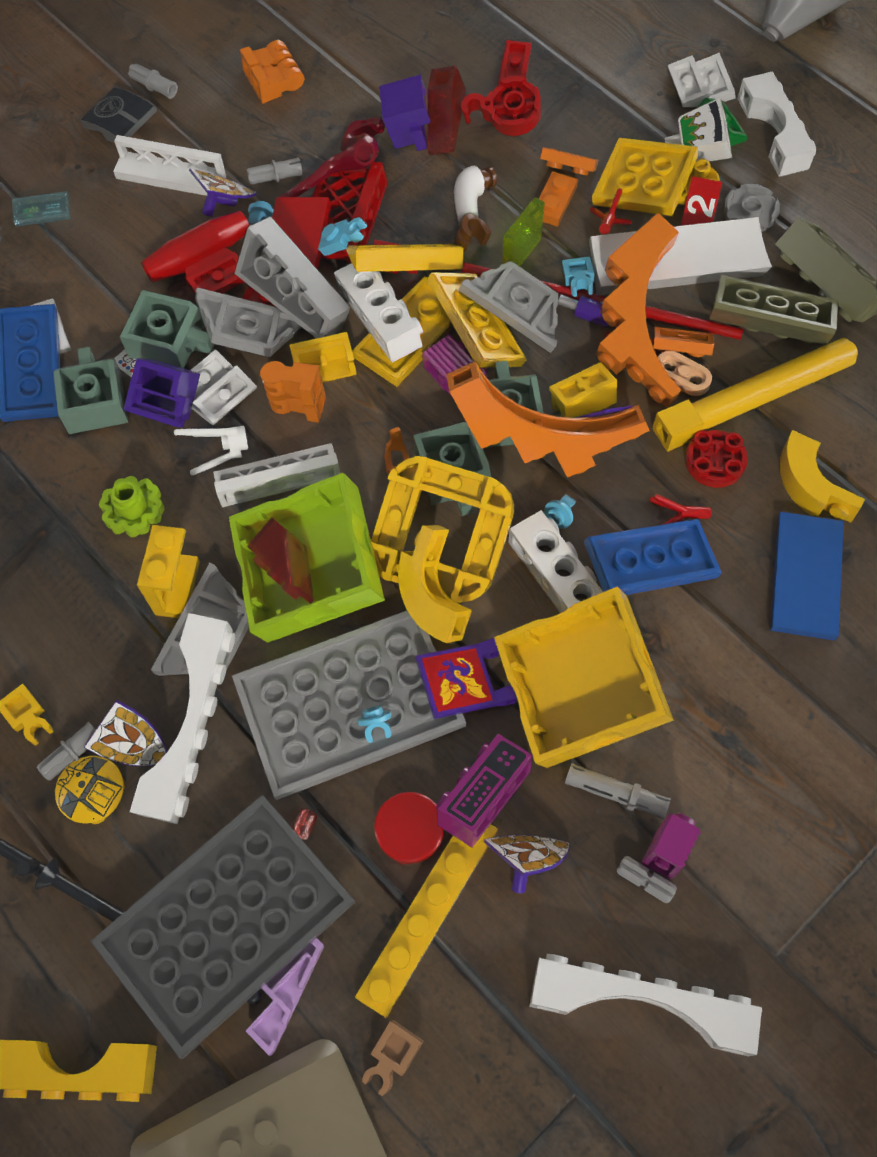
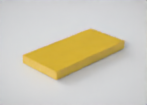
[427,272,527,368]
[352,276,454,387]

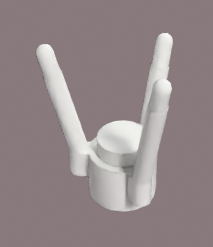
[174,426,248,475]

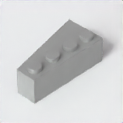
[234,216,350,338]

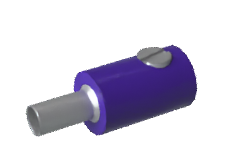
[558,295,609,328]

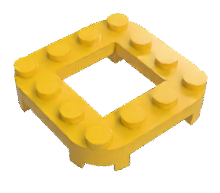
[371,456,514,603]

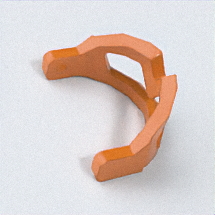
[384,427,409,474]

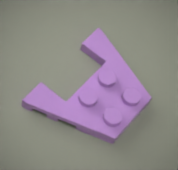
[246,938,324,1056]

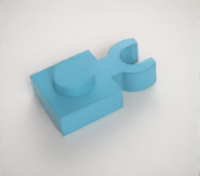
[318,217,367,256]
[562,256,594,297]

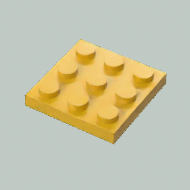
[592,138,698,216]

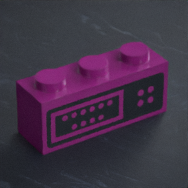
[436,734,532,848]

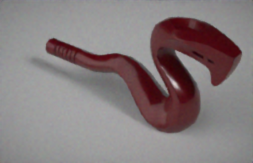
[279,116,385,197]

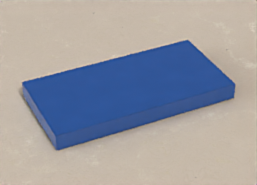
[0,304,60,422]
[770,512,844,641]
[584,519,722,595]

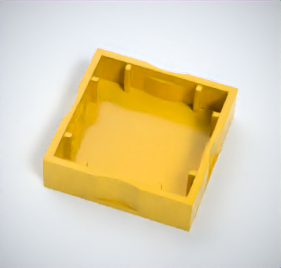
[494,586,674,768]

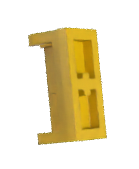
[289,332,357,382]
[549,362,617,418]

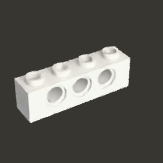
[334,263,423,363]
[508,510,603,613]

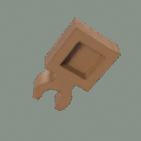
[362,1020,424,1096]

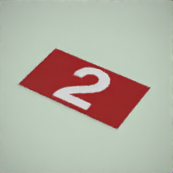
[681,176,722,226]

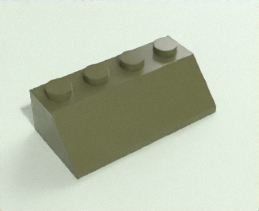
[775,217,877,323]
[710,275,838,345]

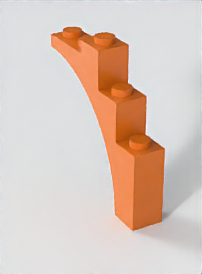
[596,213,681,408]
[446,361,650,478]

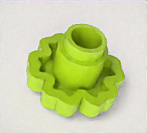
[99,476,165,537]

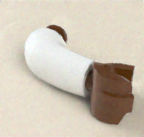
[453,165,497,252]

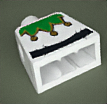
[665,98,732,161]

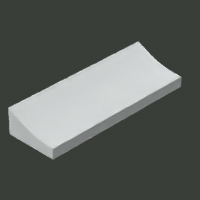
[589,217,772,295]

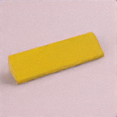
[347,244,463,272]

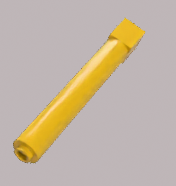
[652,338,858,452]

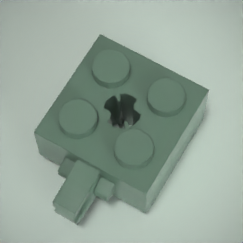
[120,290,214,368]
[53,347,129,434]
[485,361,544,448]
[413,422,491,516]

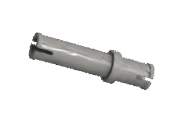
[565,763,671,819]

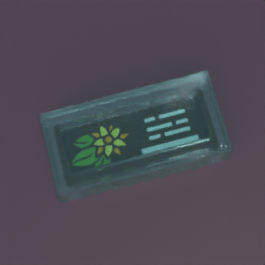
[12,191,71,227]

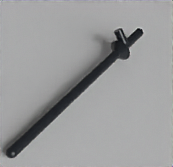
[0,839,261,1005]

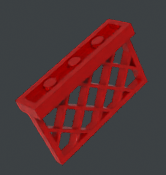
[312,162,388,265]

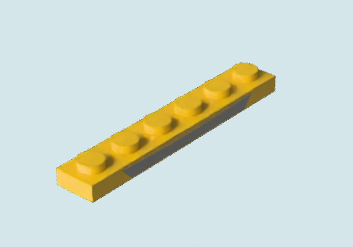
[355,824,498,1018]

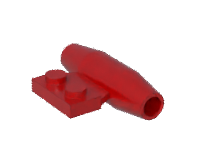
[141,211,250,295]

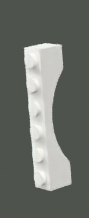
[130,613,235,824]
[529,954,762,1056]

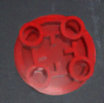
[685,430,748,488]
[374,792,444,865]

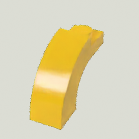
[780,430,865,523]

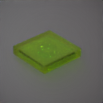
[502,197,545,267]

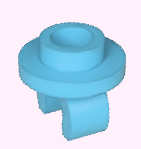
[248,201,274,225]
[544,494,576,529]
[357,706,391,743]

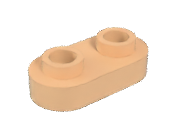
[658,351,712,396]

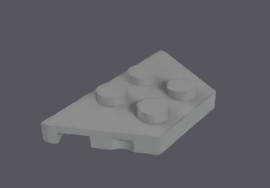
[458,261,558,353]
[195,288,303,357]
[151,563,249,676]

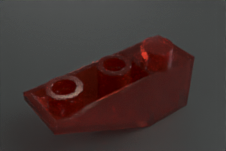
[427,66,466,155]
[247,517,314,604]

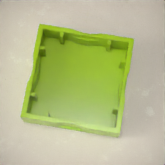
[229,472,385,643]

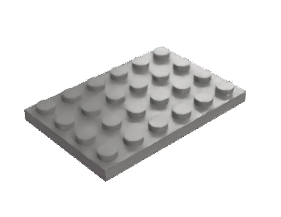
[232,611,466,800]

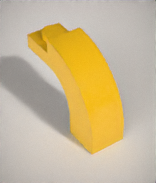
[398,525,472,643]

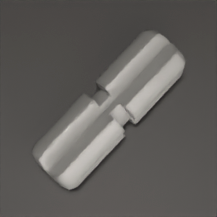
[617,856,677,903]

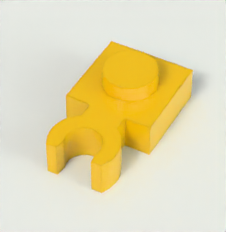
[0,684,53,745]

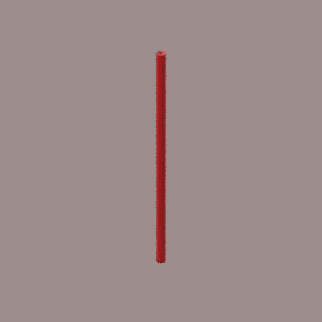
[462,263,744,340]

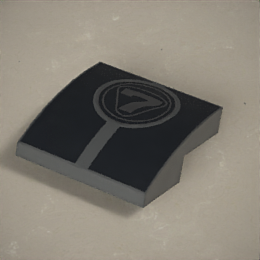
[80,87,157,142]

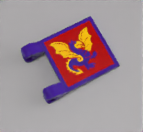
[415,638,517,719]

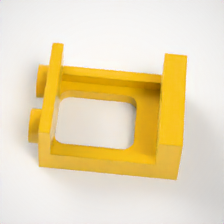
[137,525,200,618]

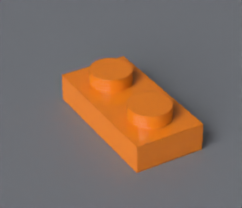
[540,147,599,176]
[532,171,578,227]
[652,327,714,357]

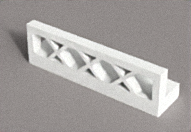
[113,135,226,196]
[213,443,340,507]

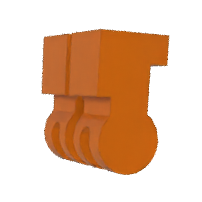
[240,40,305,104]
[260,361,326,423]

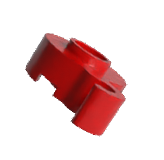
[461,76,542,136]

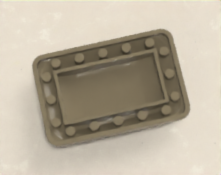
[130,1039,387,1157]

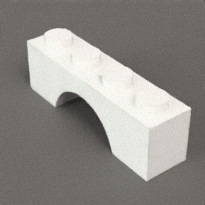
[737,71,816,177]

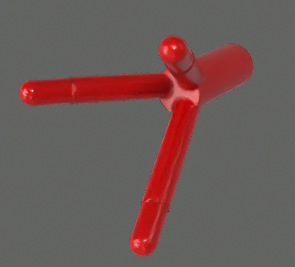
[590,188,632,235]
[649,494,711,524]

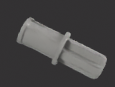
[128,64,178,99]
[247,157,302,184]
[37,721,96,780]

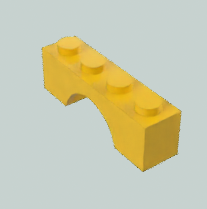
[0,1040,157,1102]

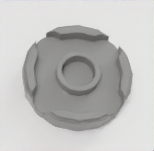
[723,184,780,232]

